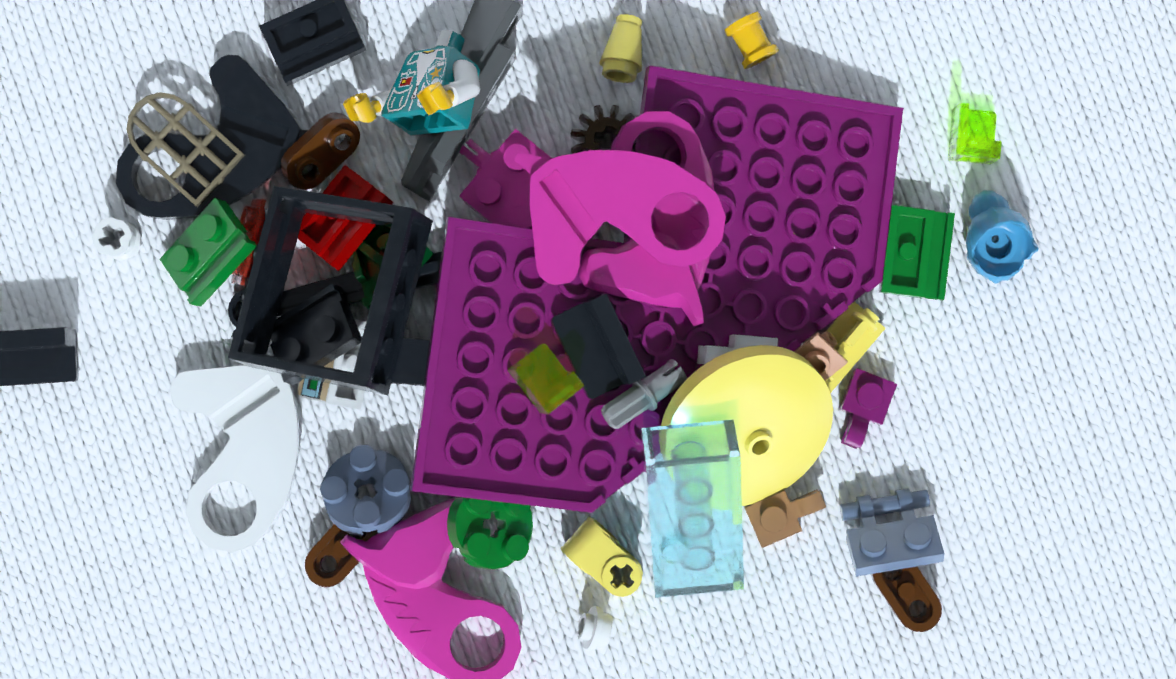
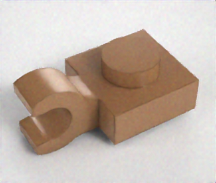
[744,489,826,548]

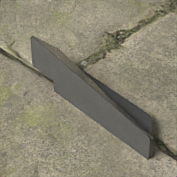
[401,0,523,202]

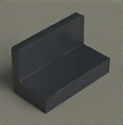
[550,293,646,399]
[0,327,79,386]

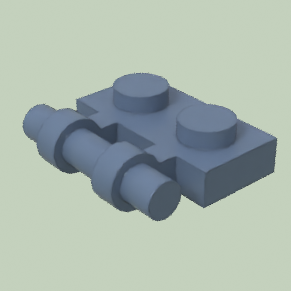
[839,488,945,577]

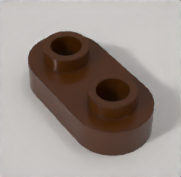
[281,112,360,190]
[305,524,378,587]
[870,566,942,632]

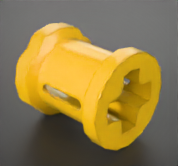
[724,11,779,69]

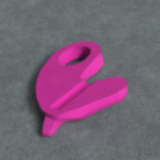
[578,111,714,326]
[514,150,726,285]
[340,498,522,679]

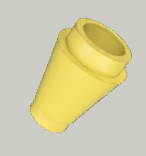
[599,14,642,83]

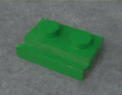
[159,198,257,307]
[878,205,955,301]

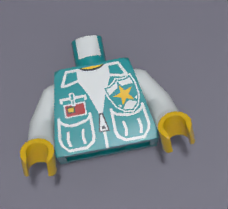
[343,30,481,136]

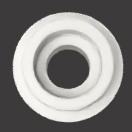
[577,606,613,651]

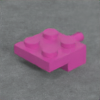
[459,129,552,229]

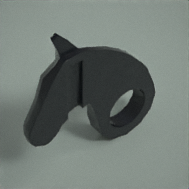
[116,54,308,220]

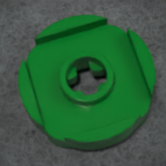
[447,497,533,569]

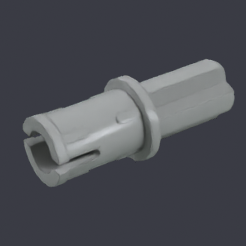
[601,359,687,429]

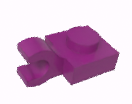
[839,368,897,449]

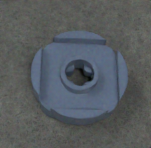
[320,445,411,535]

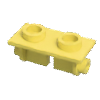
[825,301,886,394]

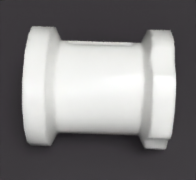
[92,217,142,260]

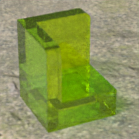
[948,103,1002,165]
[508,344,584,414]

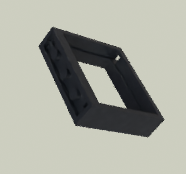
[228,186,433,396]

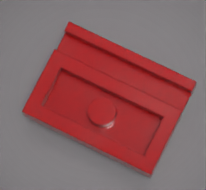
[298,165,394,271]

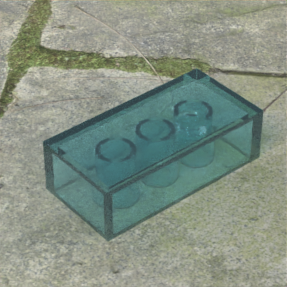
[641,419,744,598]

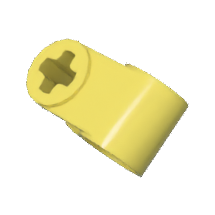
[560,516,643,597]

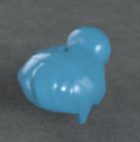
[966,190,1039,284]

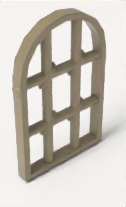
[126,92,245,207]

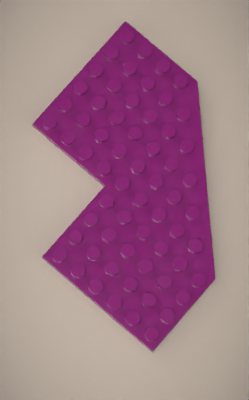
[410,65,904,513]

